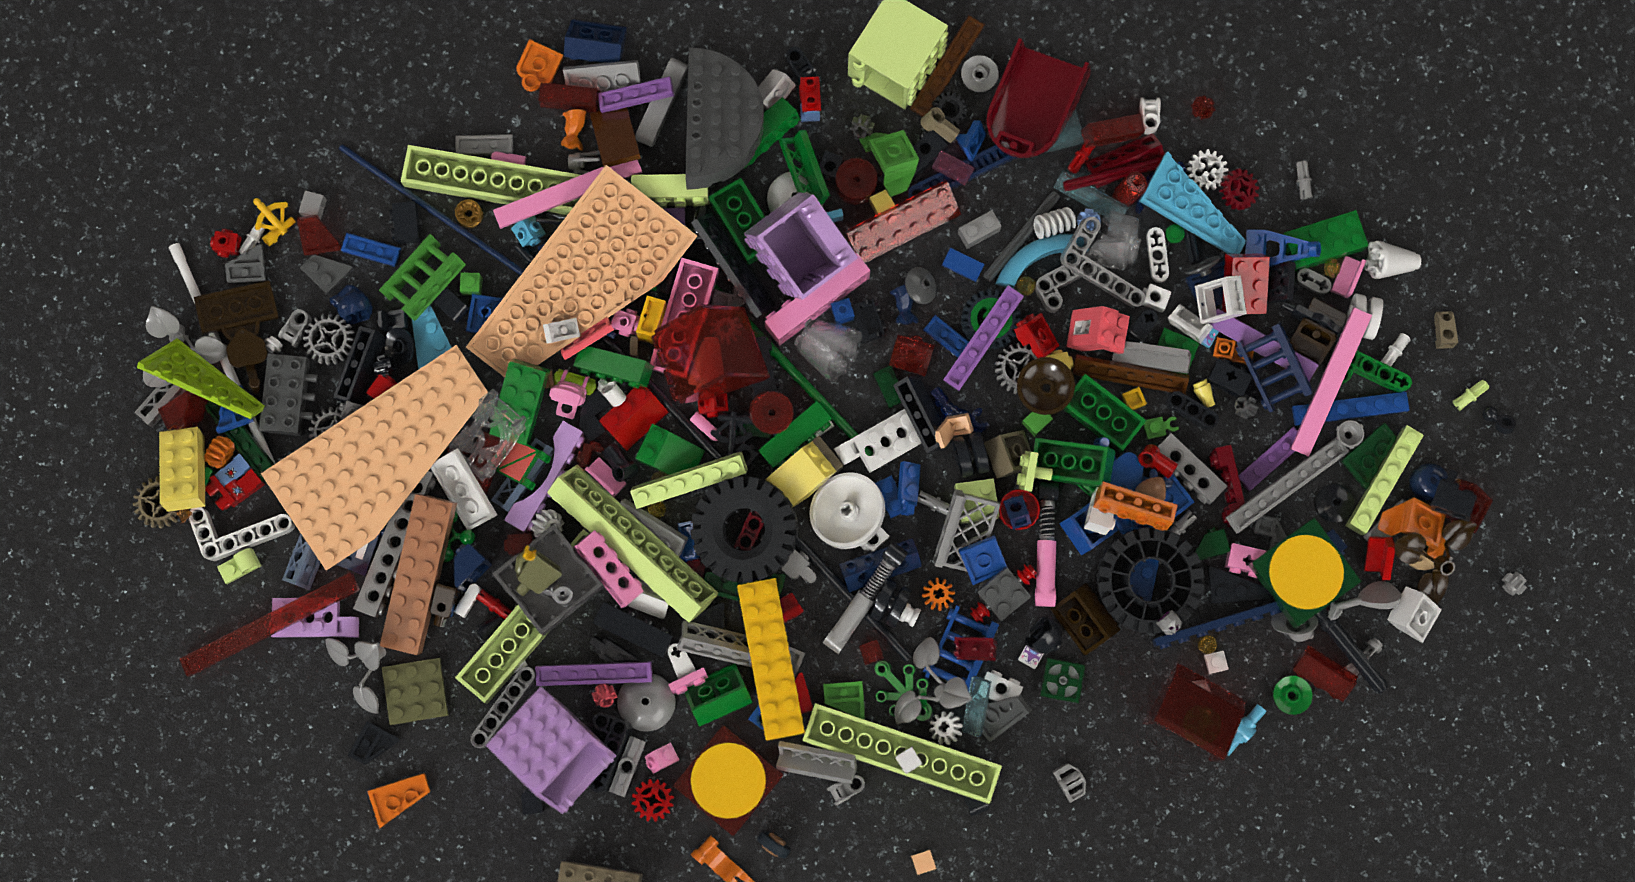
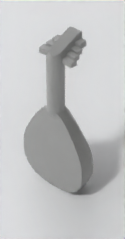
[1328,581,1401,620]

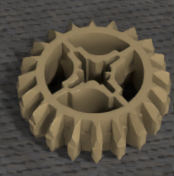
[133,476,185,529]

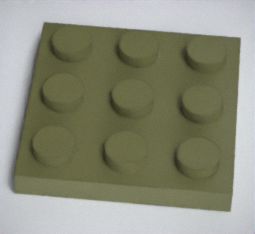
[382,658,449,725]

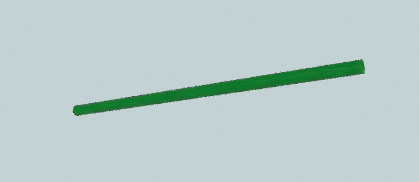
[714,284,873,456]

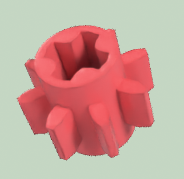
[592,684,617,708]

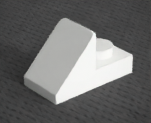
[543,318,580,344]

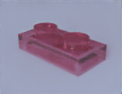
[932,150,974,186]

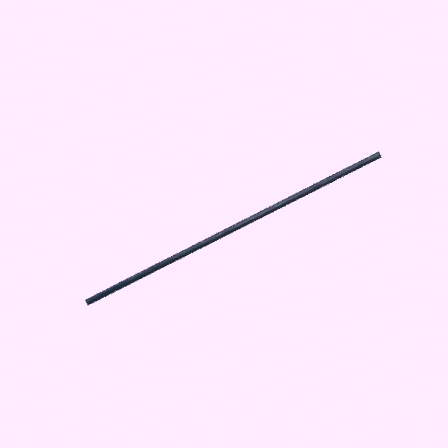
[339,144,617,340]

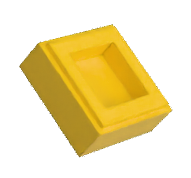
[1121,387,1147,410]

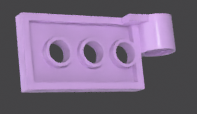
[271,598,359,638]

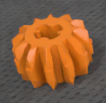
[204,436,235,469]
[922,578,955,611]

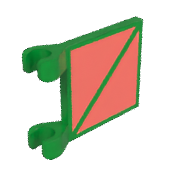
[496,442,552,490]

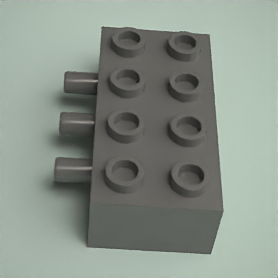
[259,354,318,436]

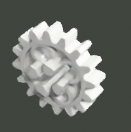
[1186,149,1228,191]

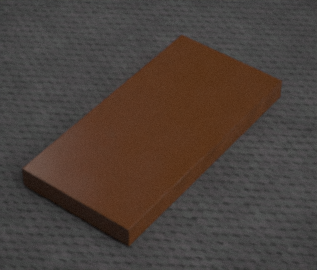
[590,107,641,167]

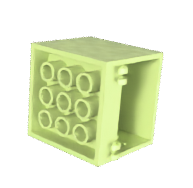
[848,0,949,109]

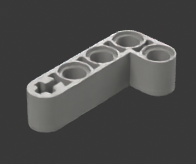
[1035,250,1103,313]

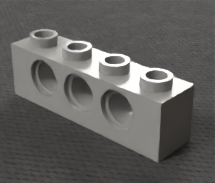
[1158,433,1227,505]

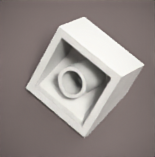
[1387,587,1441,643]

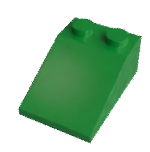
[636,424,705,475]

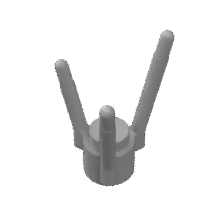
[568,150,600,174]

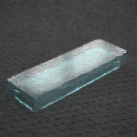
[962,676,992,737]

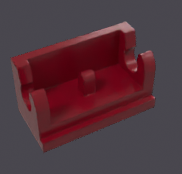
[954,637,997,661]

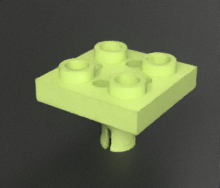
[1017,451,1053,491]

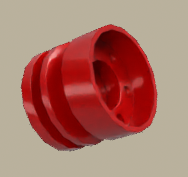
[999,489,1040,530]

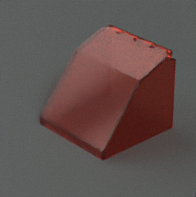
[651,304,770,404]
[1144,663,1246,762]

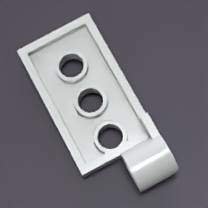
[834,409,921,473]

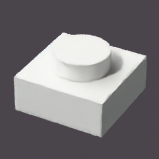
[1204,651,1228,674]

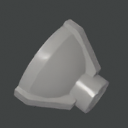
[1336,420,1364,449]

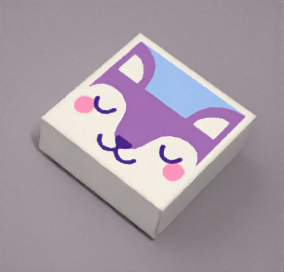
[1018,646,1043,669]

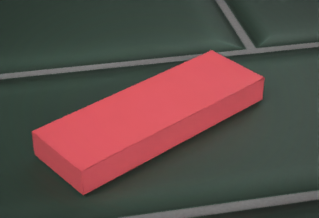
[560,317,614,360]

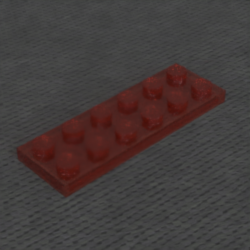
[845,180,961,263]

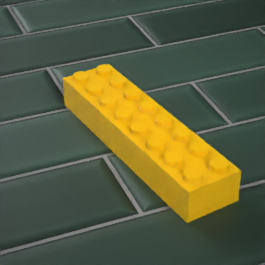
[737,578,805,741]

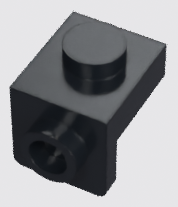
[377,309,408,333]

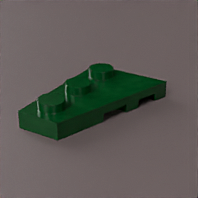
[1340,423,1397,490]

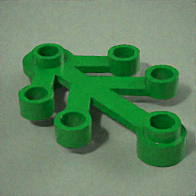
[875,660,933,721]

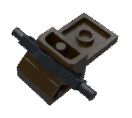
[1276,296,1362,382]

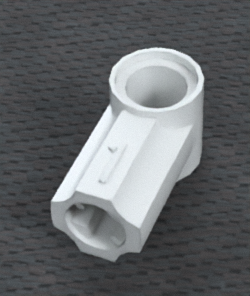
[597,378,626,407]

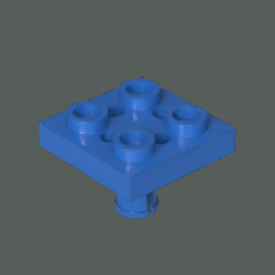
[466,294,503,334]

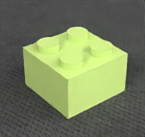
[954,478,999,524]

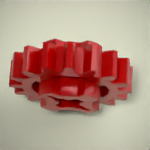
[632,779,674,822]

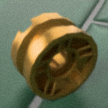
[455,199,483,228]

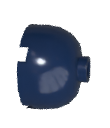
[1409,463,1448,502]

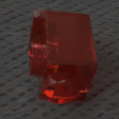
[859,640,883,666]

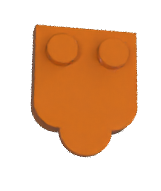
[517,39,564,92]

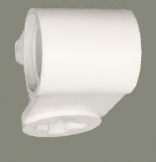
[1140,97,1161,135]
[668,643,696,679]

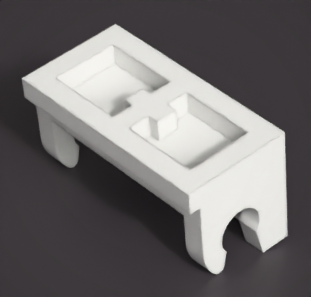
[1168,304,1213,344]

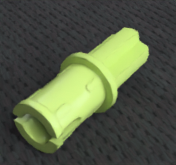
[1453,380,1489,411]

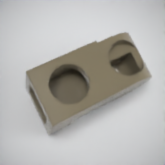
[1434,311,1458,349]

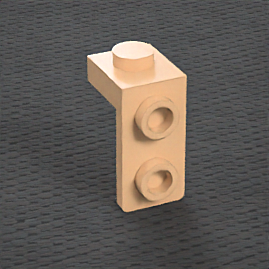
[935,413,974,449]

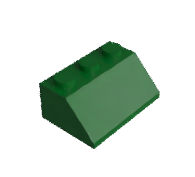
[684,663,753,727]

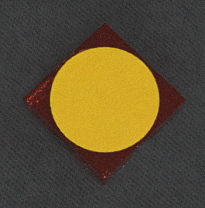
[673,725,784,836]

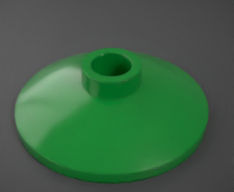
[1273,676,1312,715]

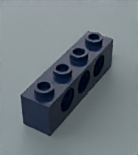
[839,539,922,592]

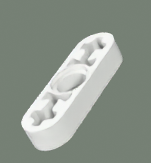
[1146,227,1169,283]

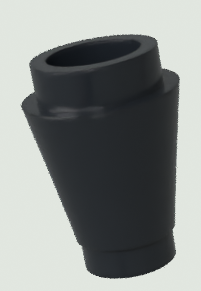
[475,615,504,642]

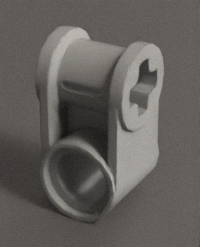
[278,309,312,347]
[827,775,865,806]

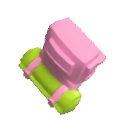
[549,369,596,419]

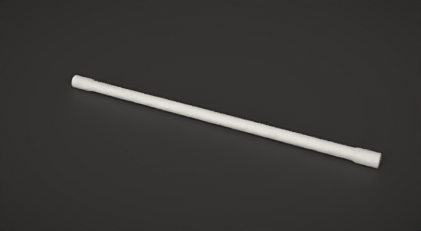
[169,243,276,464]

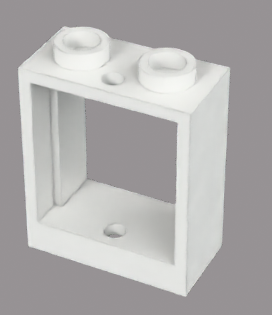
[1195,276,1247,324]

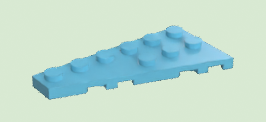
[412,305,452,370]

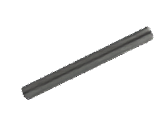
[983,191,1060,282]

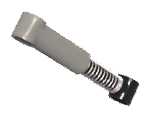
[823,542,909,654]

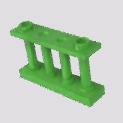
[379,234,466,321]

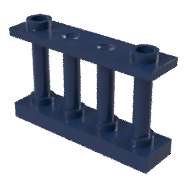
[1236,322,1314,412]

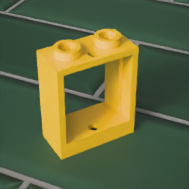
[636,296,667,345]

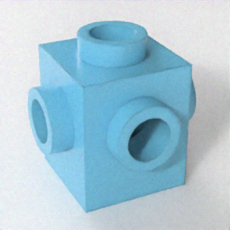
[511,216,546,247]

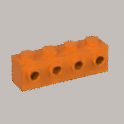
[1093,482,1177,530]

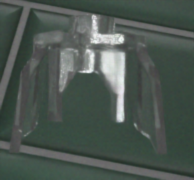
[1084,211,1141,270]

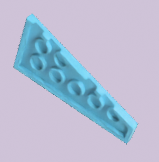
[1139,151,1246,254]

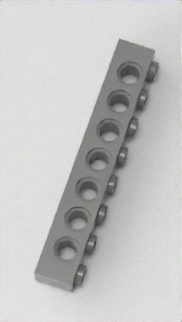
[353,471,437,618]

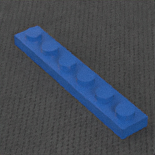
[1292,392,1409,426]

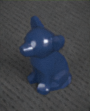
[890,285,919,325]

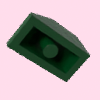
[1194,527,1230,560]

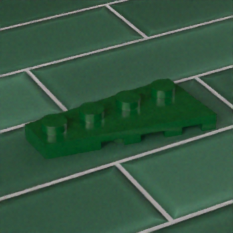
[704,572,786,602]

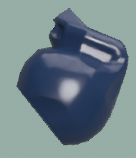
[329,285,372,324]

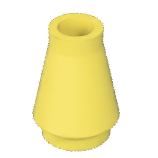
[1193,379,1215,408]

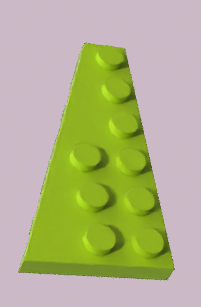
[137,338,265,419]

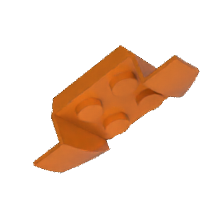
[1377,497,1446,558]

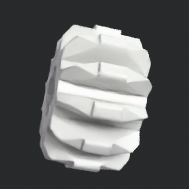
[531,509,564,538]
[929,711,963,745]

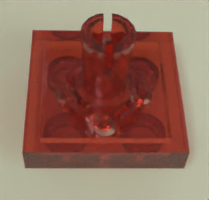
[889,334,934,376]

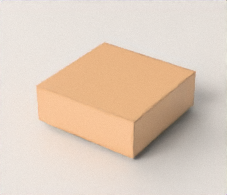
[911,850,936,875]

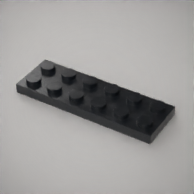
[691,212,776,318]

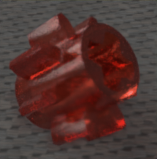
[1191,95,1215,120]

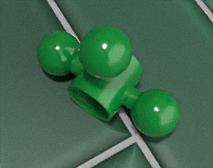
[444,511,475,563]

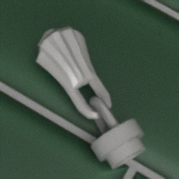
[1344,638,1383,678]

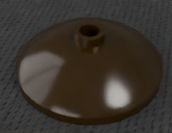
[1017,357,1075,415]

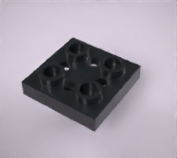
[1267,261,1298,304]

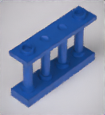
[923,605,999,692]

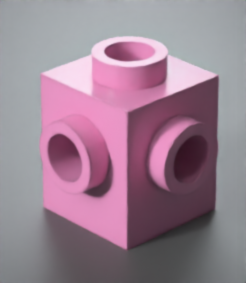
[611,308,640,337]

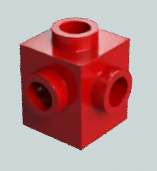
[210,229,242,258]
[697,389,728,418]

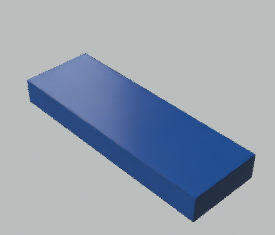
[341,233,402,267]
[923,315,969,358]

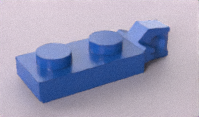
[897,461,920,516]

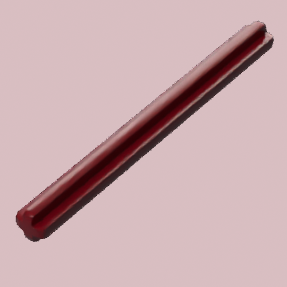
[1063,157,1163,191]

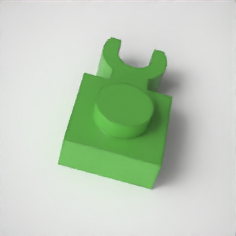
[1143,417,1179,440]

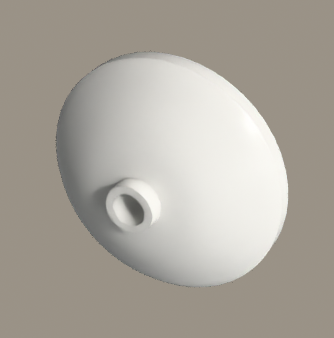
[767,172,823,213]

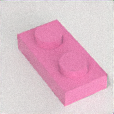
[668,667,708,695]

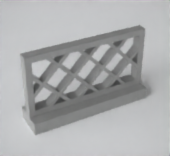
[933,489,1001,572]

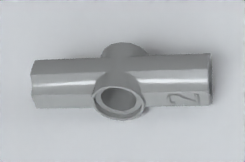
[609,736,646,797]

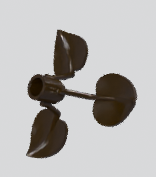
[1394,519,1477,605]

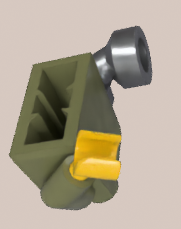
[515,546,573,604]

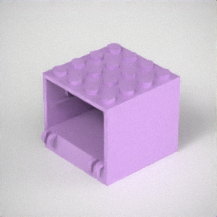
[744,192,858,300]
[486,687,616,814]

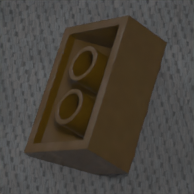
[1051,583,1121,656]

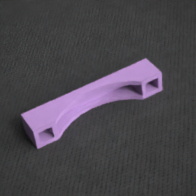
[504,421,585,533]

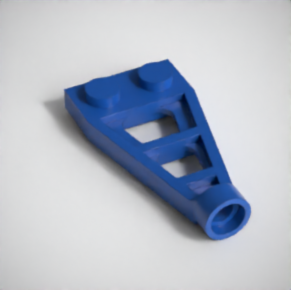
[1245,230,1321,267]

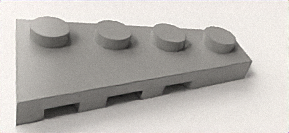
[563,60,642,92]
[620,499,688,557]

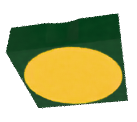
[1248,518,1361,628]

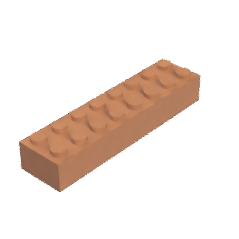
[380,494,457,655]

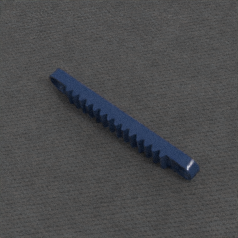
[908,145,1018,205]

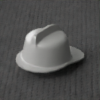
[1271,612,1318,642]

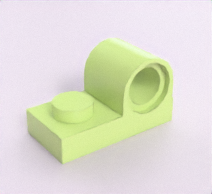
[217,548,262,584]

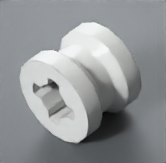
[899,603,921,627]

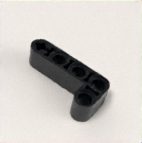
[589,712,632,793]

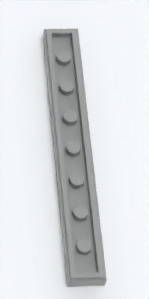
[1226,437,1349,534]

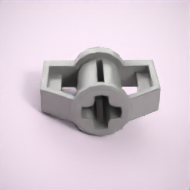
[1052,763,1086,803]

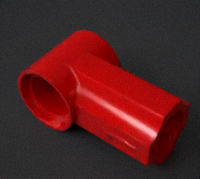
[1138,444,1179,479]

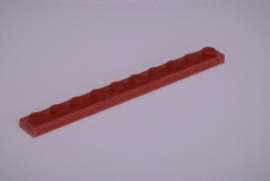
[179,572,360,677]

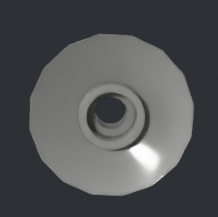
[961,55,998,92]

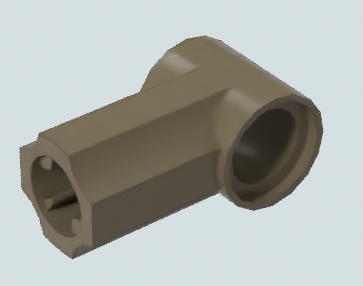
[921,107,960,143]

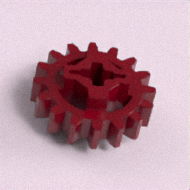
[1219,168,1259,210]

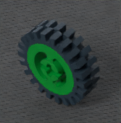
[961,289,1021,350]

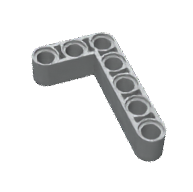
[1060,217,1145,307]

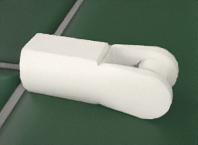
[454,584,481,618]

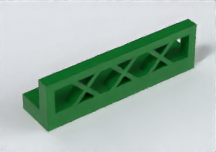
[779,130,830,205]

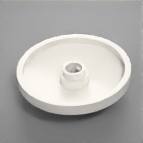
[810,473,885,549]

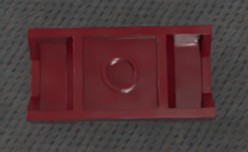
[1208,445,1245,527]

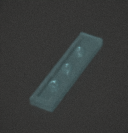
[1053,171,1129,224]

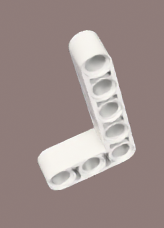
[188,507,295,561]

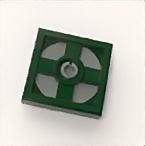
[1040,658,1085,703]

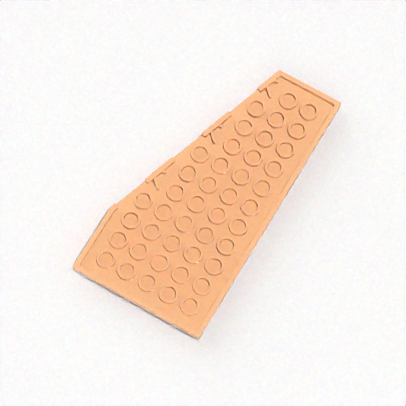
[466,165,697,377]
[261,345,489,570]

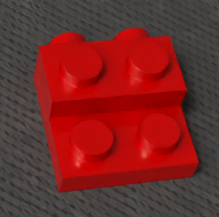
[1014,313,1060,358]

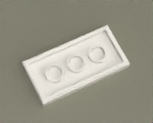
[431,448,497,530]

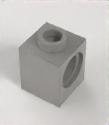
[299,191,327,222]

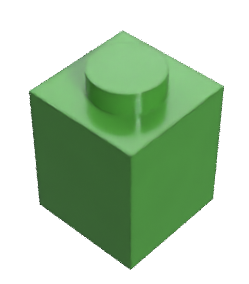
[460,273,483,296]
[1022,412,1053,437]

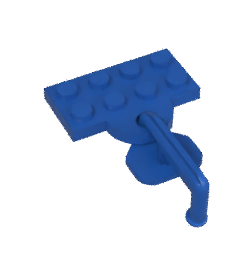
[1094,437,1194,535]

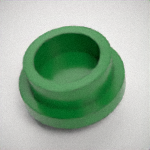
[1165,224,1185,244]

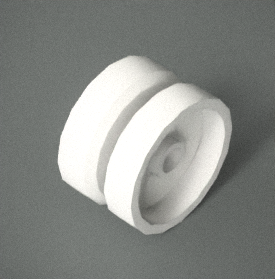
[1346,293,1383,340]

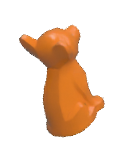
[561,109,587,151]

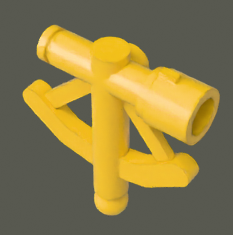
[253,198,295,246]

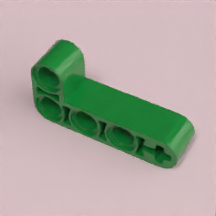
[1341,350,1412,393]

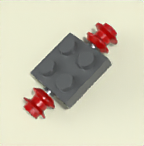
[970,564,1037,623]

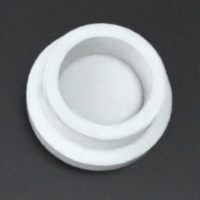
[264,336,283,353]

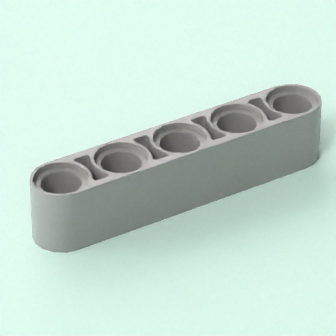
[635,58,689,147]
[470,667,536,748]

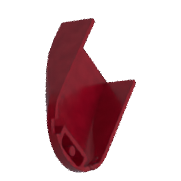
[987,38,1091,158]

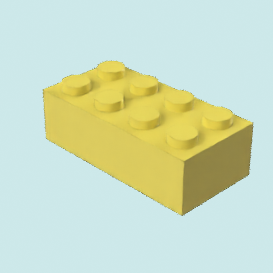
[159,427,205,512]

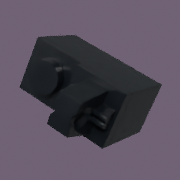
[1431,470,1477,522]

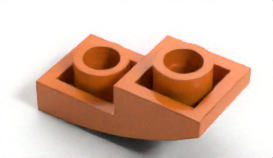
[1213,337,1254,365]

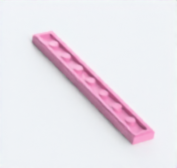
[493,160,643,229]
[1290,307,1372,457]

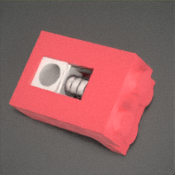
[1066,306,1130,354]

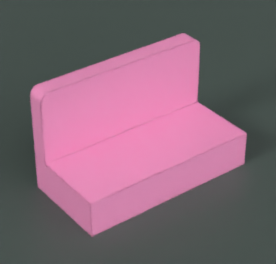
[1330,256,1366,299]
[585,457,627,497]

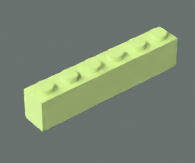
[1345,425,1424,535]
[630,451,748,509]

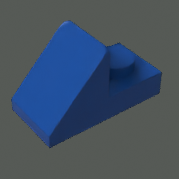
[956,121,986,161]

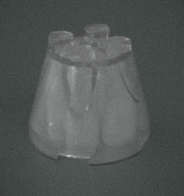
[795,319,862,383]

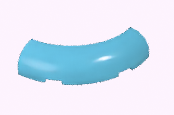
[995,234,1088,289]

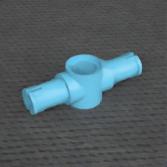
[1220,704,1266,756]

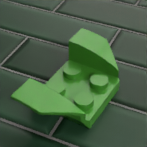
[859,130,919,197]

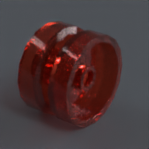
[836,158,877,205]
[749,390,794,434]

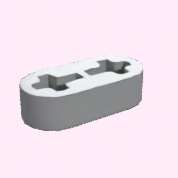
[1296,268,1331,295]

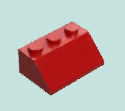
[599,386,669,451]

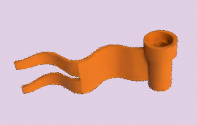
[690,835,754,882]

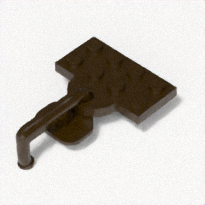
[193,281,279,395]

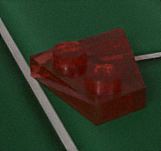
[297,215,341,256]

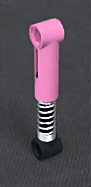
[1035,481,1059,607]

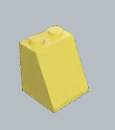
[765,442,836,508]

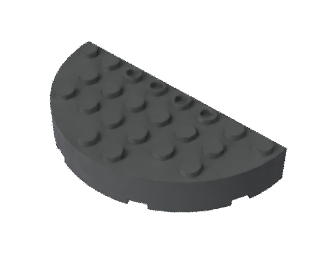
[686,47,764,190]

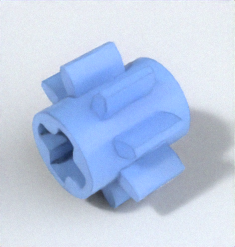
[1077,208,1101,231]

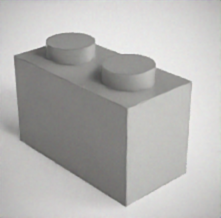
[958,210,1002,249]

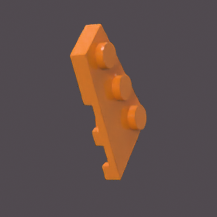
[368,773,431,829]

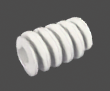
[1034,207,1076,239]

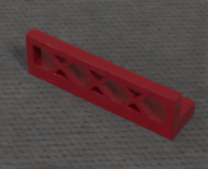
[1085,133,1164,188]

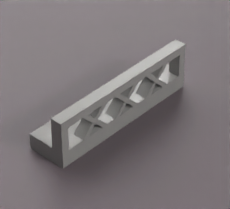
[1112,341,1191,373]
[134,385,186,428]
[677,620,752,667]
[776,741,857,784]

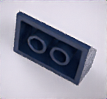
[564,20,627,63]
[454,543,492,592]

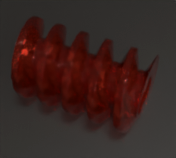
[1112,171,1147,208]

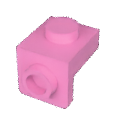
[645,743,679,774]

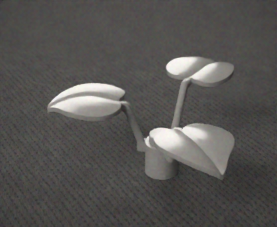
[143,306,227,387]
[895,637,972,724]
[325,638,386,714]

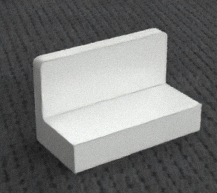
[758,69,796,110]
[628,578,669,619]

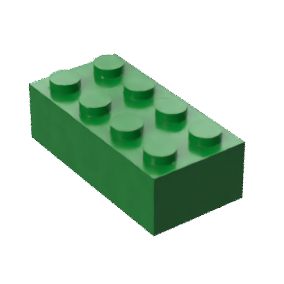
[708,178,765,265]
[1283,210,1369,272]
[489,358,550,446]
[1063,374,1147,454]
[1033,438,1115,487]

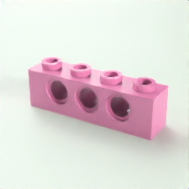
[573,530,643,608]

